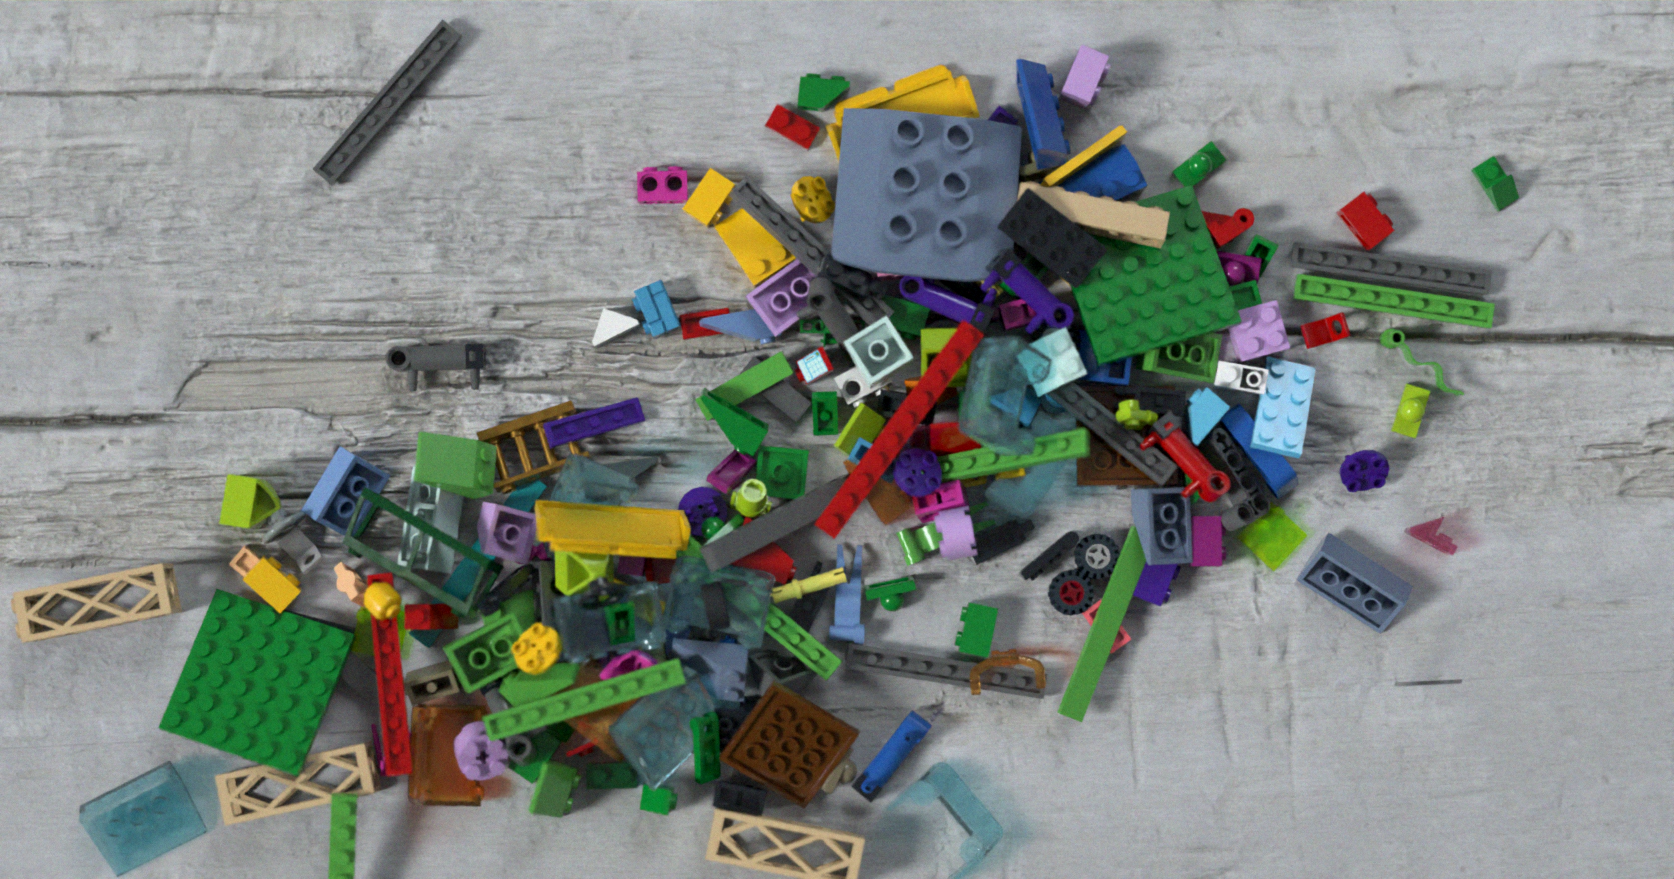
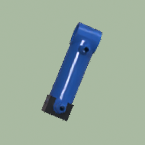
[851,710,932,802]

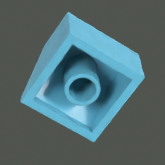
[1185,387,1230,446]

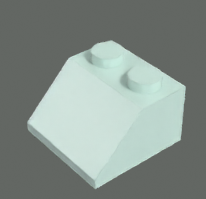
[844,316,913,389]
[1017,327,1087,397]

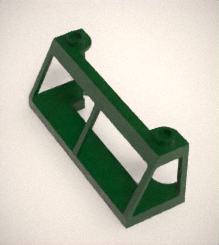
[342,487,504,619]

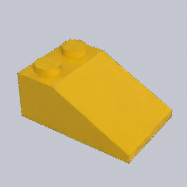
[714,208,796,288]

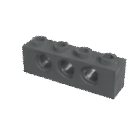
[532,561,577,664]

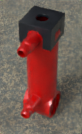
[1139,411,1230,502]

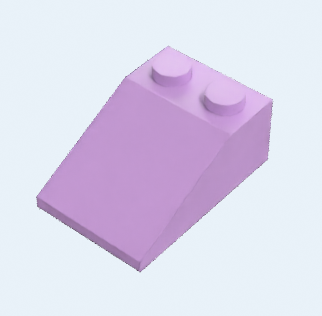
[745,259,817,337]

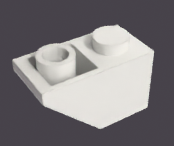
[1214,361,1269,395]

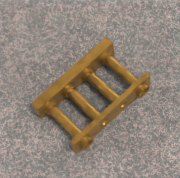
[477,400,593,494]

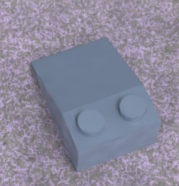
[1131,488,1192,565]
[672,638,749,702]

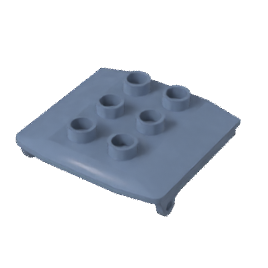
[831,108,1022,282]

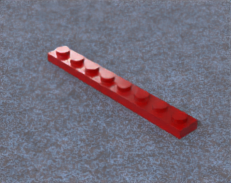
[367,572,413,777]

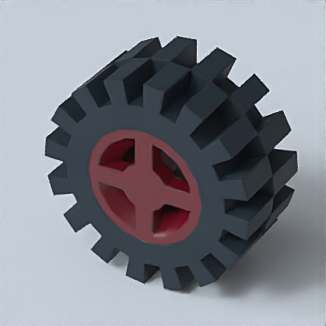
[1048,570,1094,615]

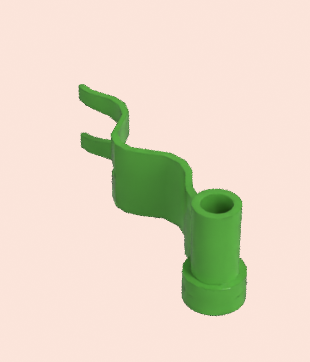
[1380,329,1464,396]
[896,501,996,566]

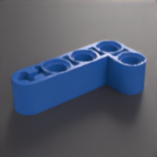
[1219,404,1299,500]

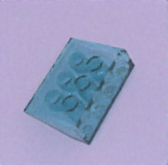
[607,664,715,791]
[79,760,207,877]

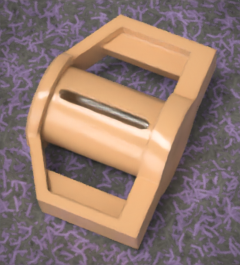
[334,562,368,607]

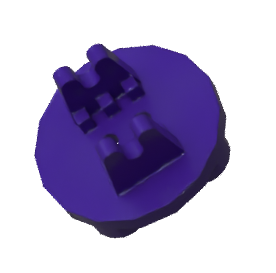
[893,448,942,497]
[1339,450,1390,492]
[678,487,728,537]

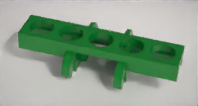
[800,318,865,347]

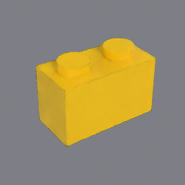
[683,168,736,228]
[243,555,301,613]

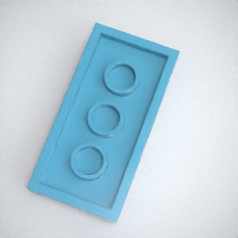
[1250,356,1316,459]

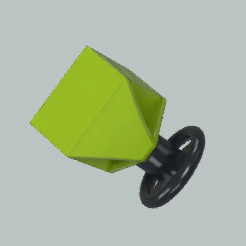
[555,551,627,610]

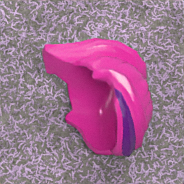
[600,650,658,680]

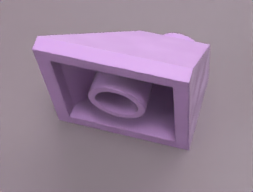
[477,502,537,564]

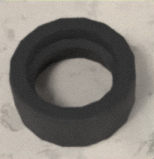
[701,581,730,631]

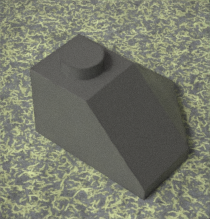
[748,649,817,696]

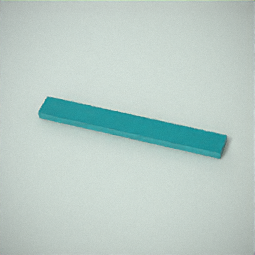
[409,480,547,648]

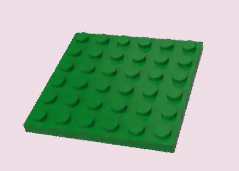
[1070,185,1242,366]
[158,589,356,778]

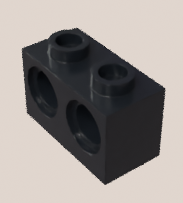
[877,389,937,425]
[712,779,767,817]

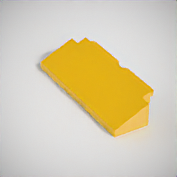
[825,64,980,162]
[535,500,691,559]

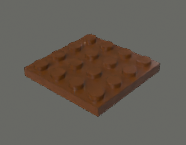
[1075,386,1178,487]
[719,680,859,809]

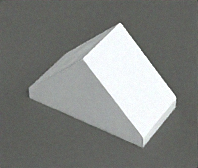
[592,308,640,348]

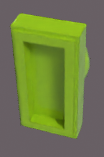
[1391,384,1431,439]

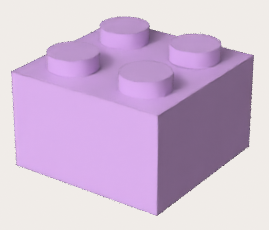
[1059,45,1111,110]
[1228,300,1290,364]

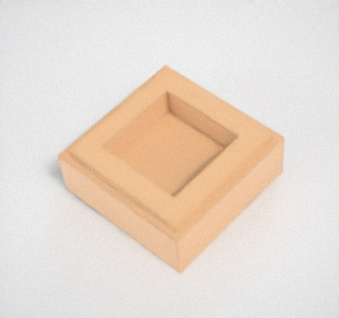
[229,545,261,577]

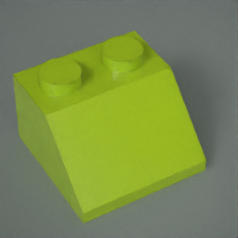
[834,403,886,457]

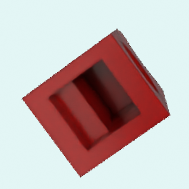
[1207,208,1254,250]

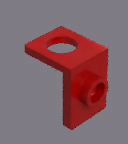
[1300,312,1351,349]
[566,715,600,757]

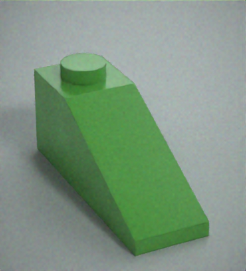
[499,663,580,707]

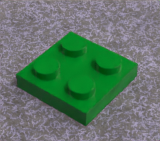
[756,445,809,499]

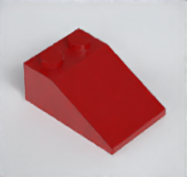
[928,420,981,457]

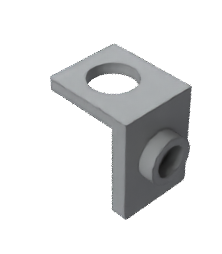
[276,525,324,574]

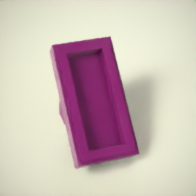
[1216,251,1262,285]
[706,449,756,494]

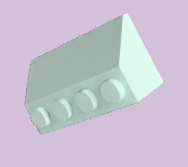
[397,467,463,573]

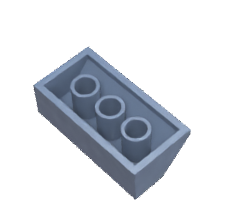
[1296,532,1413,634]

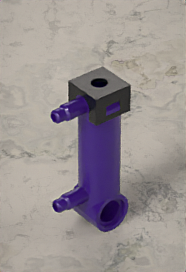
[981,249,1074,334]
[899,276,998,335]

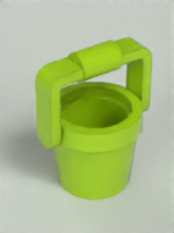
[730,479,772,517]

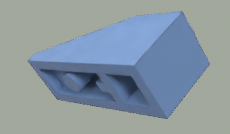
[699,309,781,345]

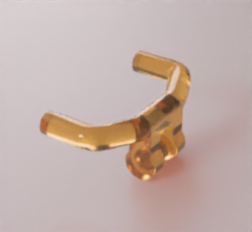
[970,648,1046,695]

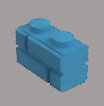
[632,280,681,339]

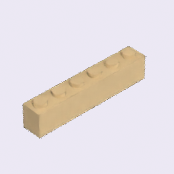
[1017,181,1170,248]

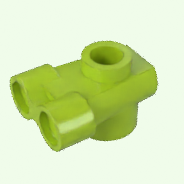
[1116,400,1158,431]

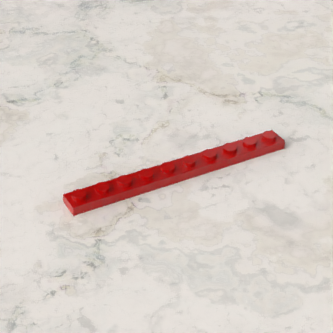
[814,320,984,539]

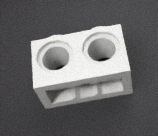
[834,367,892,408]

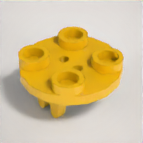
[790,176,835,224]
[512,623,561,674]

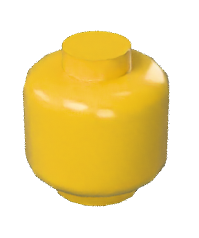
[364,582,402,620]

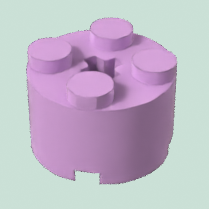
[934,506,978,561]
[453,721,508,780]

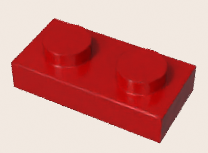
[765,104,820,150]

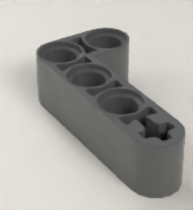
[1198,428,1270,532]

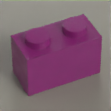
[1189,516,1226,567]

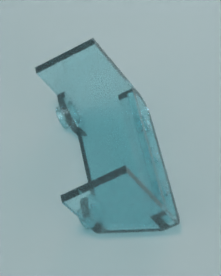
[886,762,1003,879]

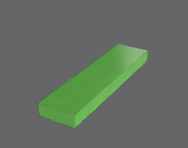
[695,351,794,421]

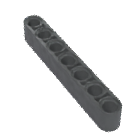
[699,473,850,572]

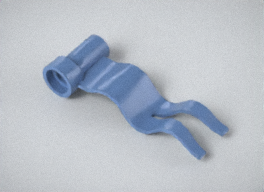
[829,544,865,644]

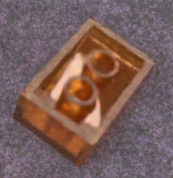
[843,460,911,526]

